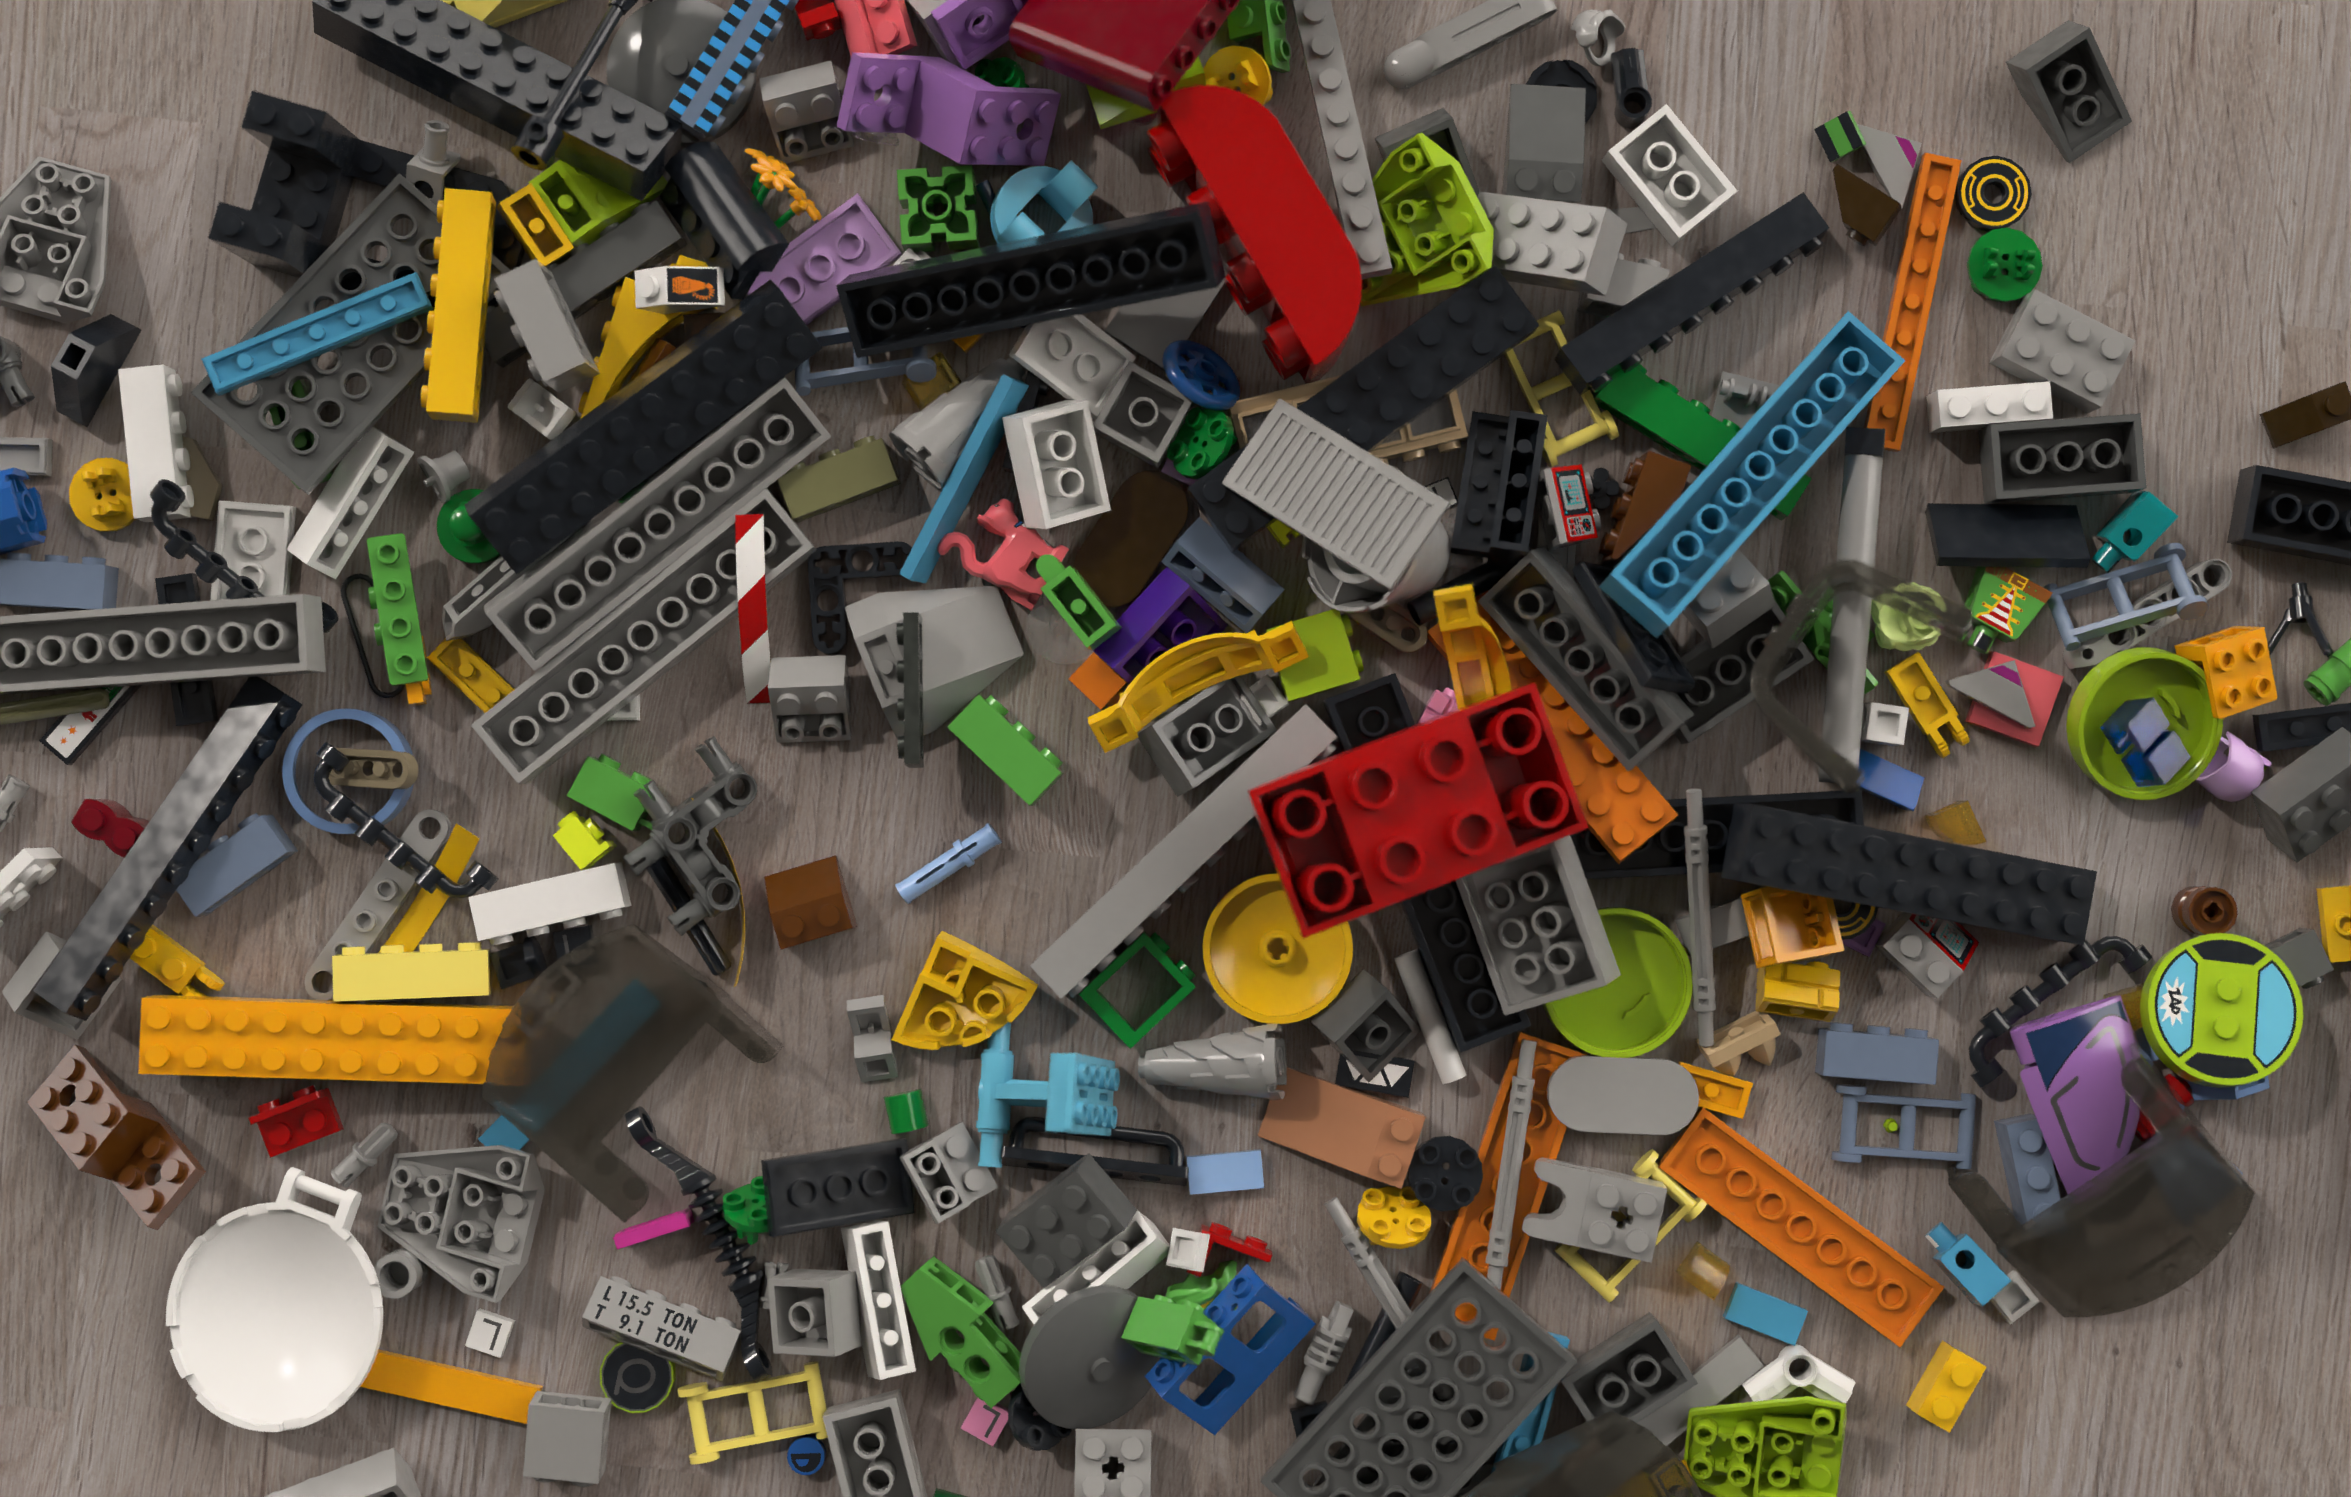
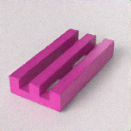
[613,1208,695,1250]

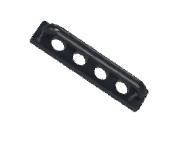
[1001,1117,1189,1186]

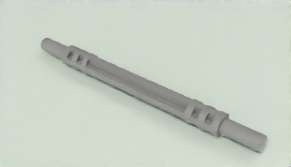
[1684,789,1716,1047]
[1485,1039,1537,1290]
[1324,1197,1474,1426]

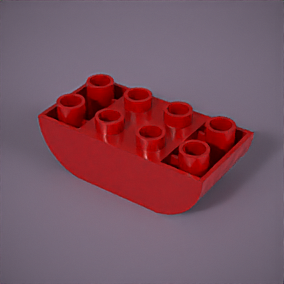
[1147,85,1362,384]
[1247,682,1589,939]

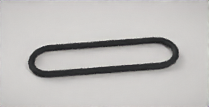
[341,573,405,698]

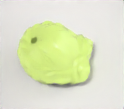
[1871,582,1948,651]

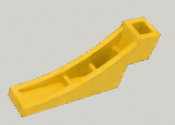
[578,255,717,418]

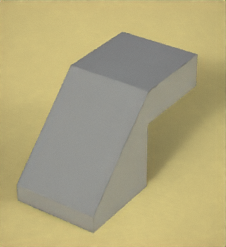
[847,995,898,1082]

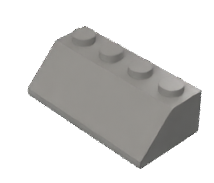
[264,1448,421,1497]

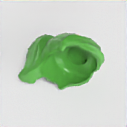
[1166,1260,1237,1311]

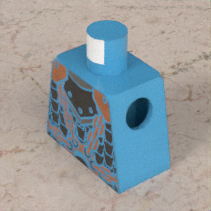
[1925,1222,2011,1306]

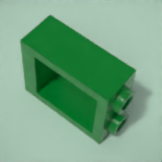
[1079,931,1196,1049]

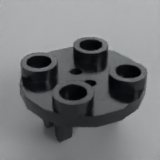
[1408,1136,1483,1211]
[1008,1383,1072,1451]

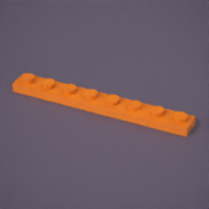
[1864,152,1962,452]

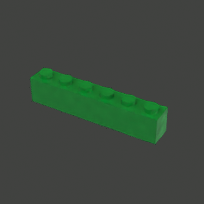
[1594,364,1812,521]

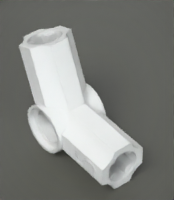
[1742,1344,1855,1403]

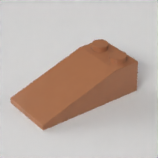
[1257,1067,1426,1189]

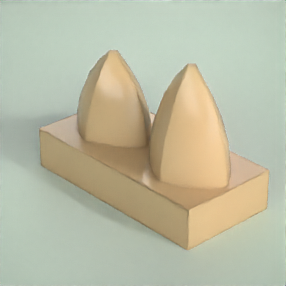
[1696,1011,1781,1076]

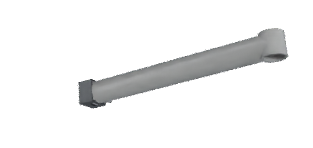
[1818,427,1885,785]

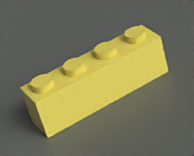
[332,942,491,1002]

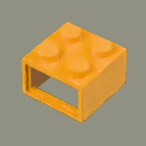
[1741,887,1844,969]

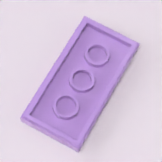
[747,193,902,325]

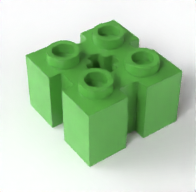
[897,165,980,253]

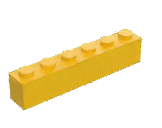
[421,188,496,423]

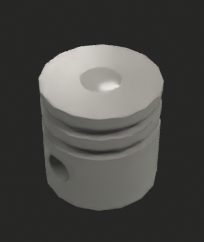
[374,1247,428,1299]

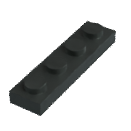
[897,612,924,768]

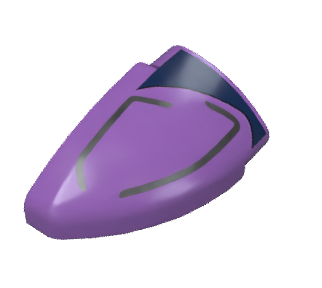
[2010,995,2143,1205]

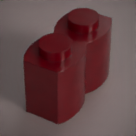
[71,799,150,858]

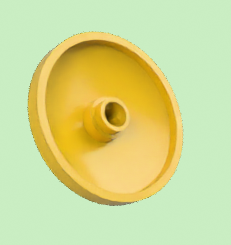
[1202,873,1353,1024]

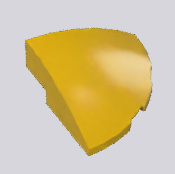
[891,931,1038,1050]

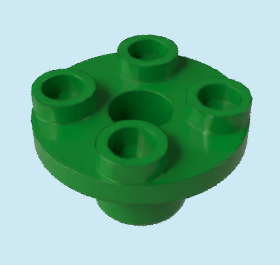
[437,489,500,564]

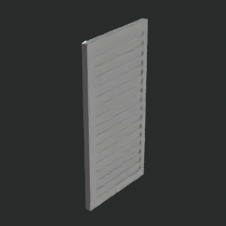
[1222,398,1450,591]

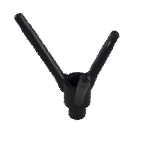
[2268,582,2334,658]

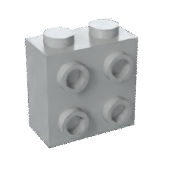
[523,1391,612,1487]

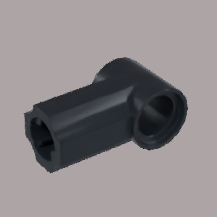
[1610,48,1652,129]

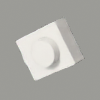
[508,378,577,440]

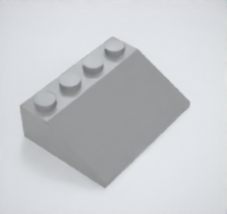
[1456,835,1621,1016]

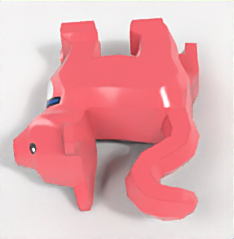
[937,498,1069,611]

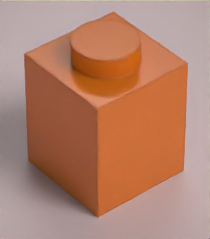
[1068,652,1127,711]

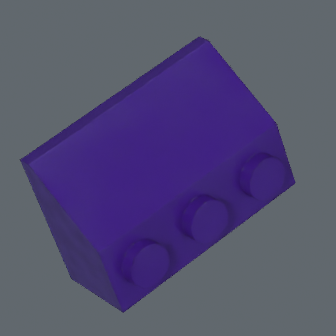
[1093,567,1228,685]

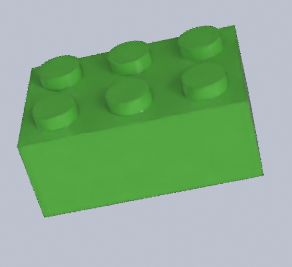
[947,694,1064,806]

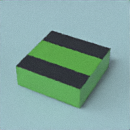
[1814,111,1866,162]

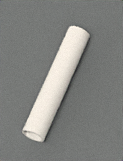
[1394,949,1467,1084]

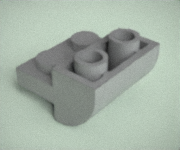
[899,1122,998,1224]

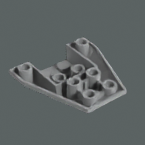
[0,156,112,324]
[845,586,1024,740]
[377,1145,545,1303]

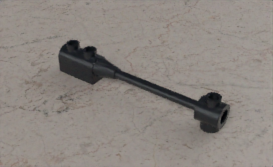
[511,0,653,171]

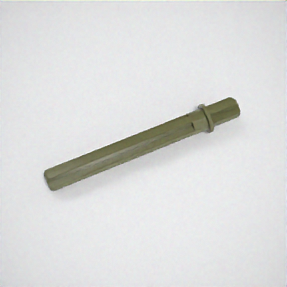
[0,688,110,725]

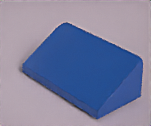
[1848,749,1924,811]

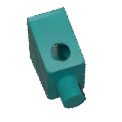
[2091,491,2179,573]

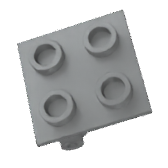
[1711,371,1781,429]

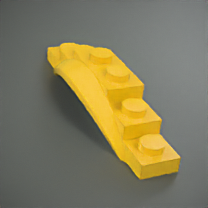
[1434,584,1512,708]
[1087,621,1309,753]

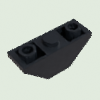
[51,314,142,427]

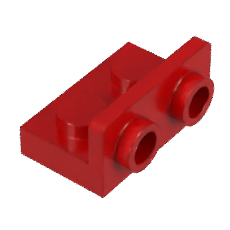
[248,1085,344,1158]

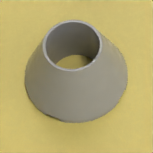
[1302,466,1450,613]

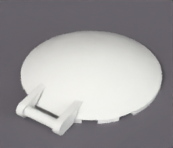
[166,1167,383,1432]

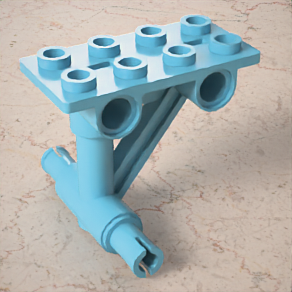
[976,1022,1120,1168]

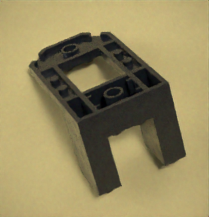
[208,90,525,312]

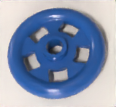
[1162,340,1240,411]

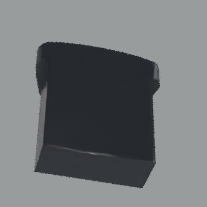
[489,936,548,989]

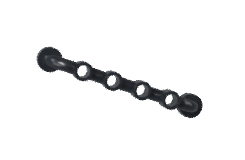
[150,479,339,633]
[314,742,499,898]
[1969,936,2153,1088]

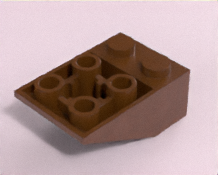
[1598,450,1692,566]

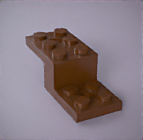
[27,1045,206,1230]

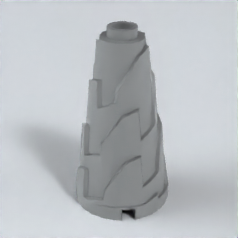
[889,357,1025,489]
[1138,1023,1287,1100]

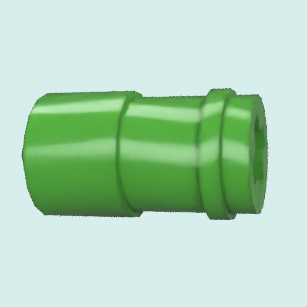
[2303,638,2351,706]

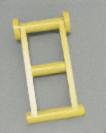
[1505,310,1619,468]
[1554,1149,1707,1303]
[677,1361,828,1464]

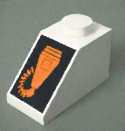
[635,266,725,314]

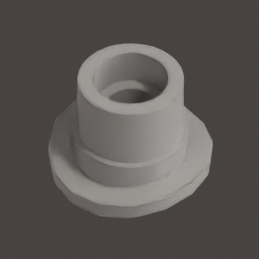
[417,450,470,504]

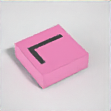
[961,1397,1008,1446]

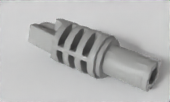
[1293,1300,1353,1405]

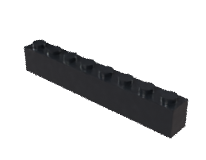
[1554,192,1830,396]

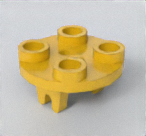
[1203,45,1273,106]
[69,458,137,532]
[1357,1186,1431,1249]

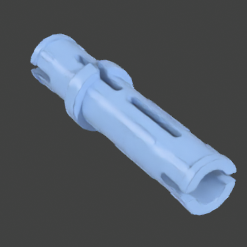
[895,823,1002,904]

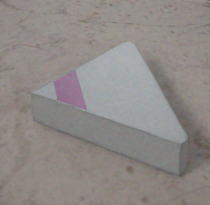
[1856,123,1922,208]
[1945,660,2035,728]

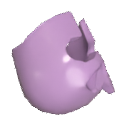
[2195,731,2272,802]

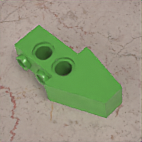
[900,1256,1021,1409]

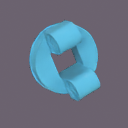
[990,160,1098,244]

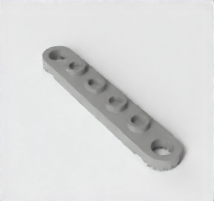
[304,809,451,1000]

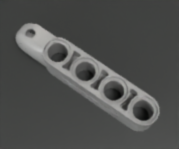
[1383,0,1558,89]
[2062,559,2232,669]

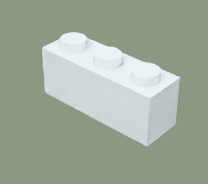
[1926,381,2053,433]

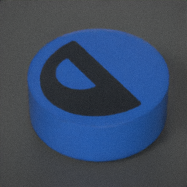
[787,1435,826,1475]

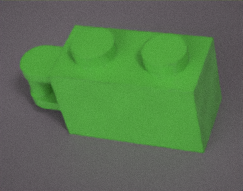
[1036,554,1122,651]
[567,753,653,831]
[1121,1295,1224,1366]

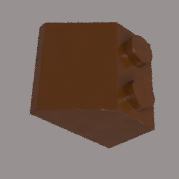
[764,855,857,950]

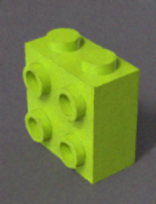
[1265,609,1364,703]

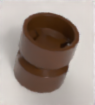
[2171,886,2238,935]

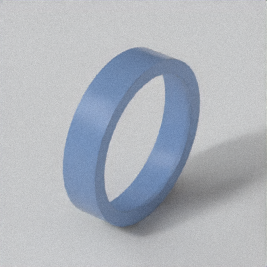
[282,708,414,834]

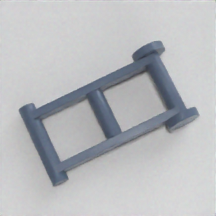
[795,327,937,396]
[2043,543,2209,651]
[1831,1084,1976,1169]

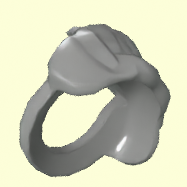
[1571,9,1626,66]

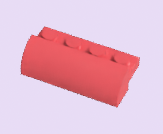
[834,0,918,56]

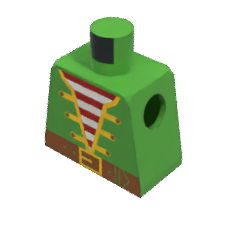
[1961,567,2052,654]

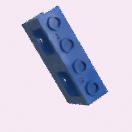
[1145,1264,1316,1435]

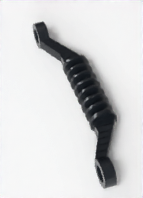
[625,1106,773,1382]

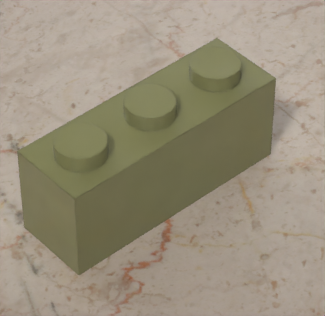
[777,436,901,523]

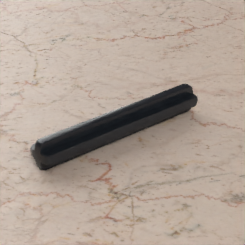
[647,856,731,976]

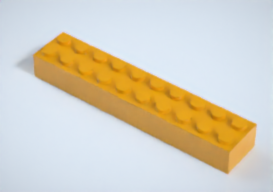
[138,995,533,1085]

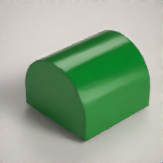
[883,1088,929,1134]

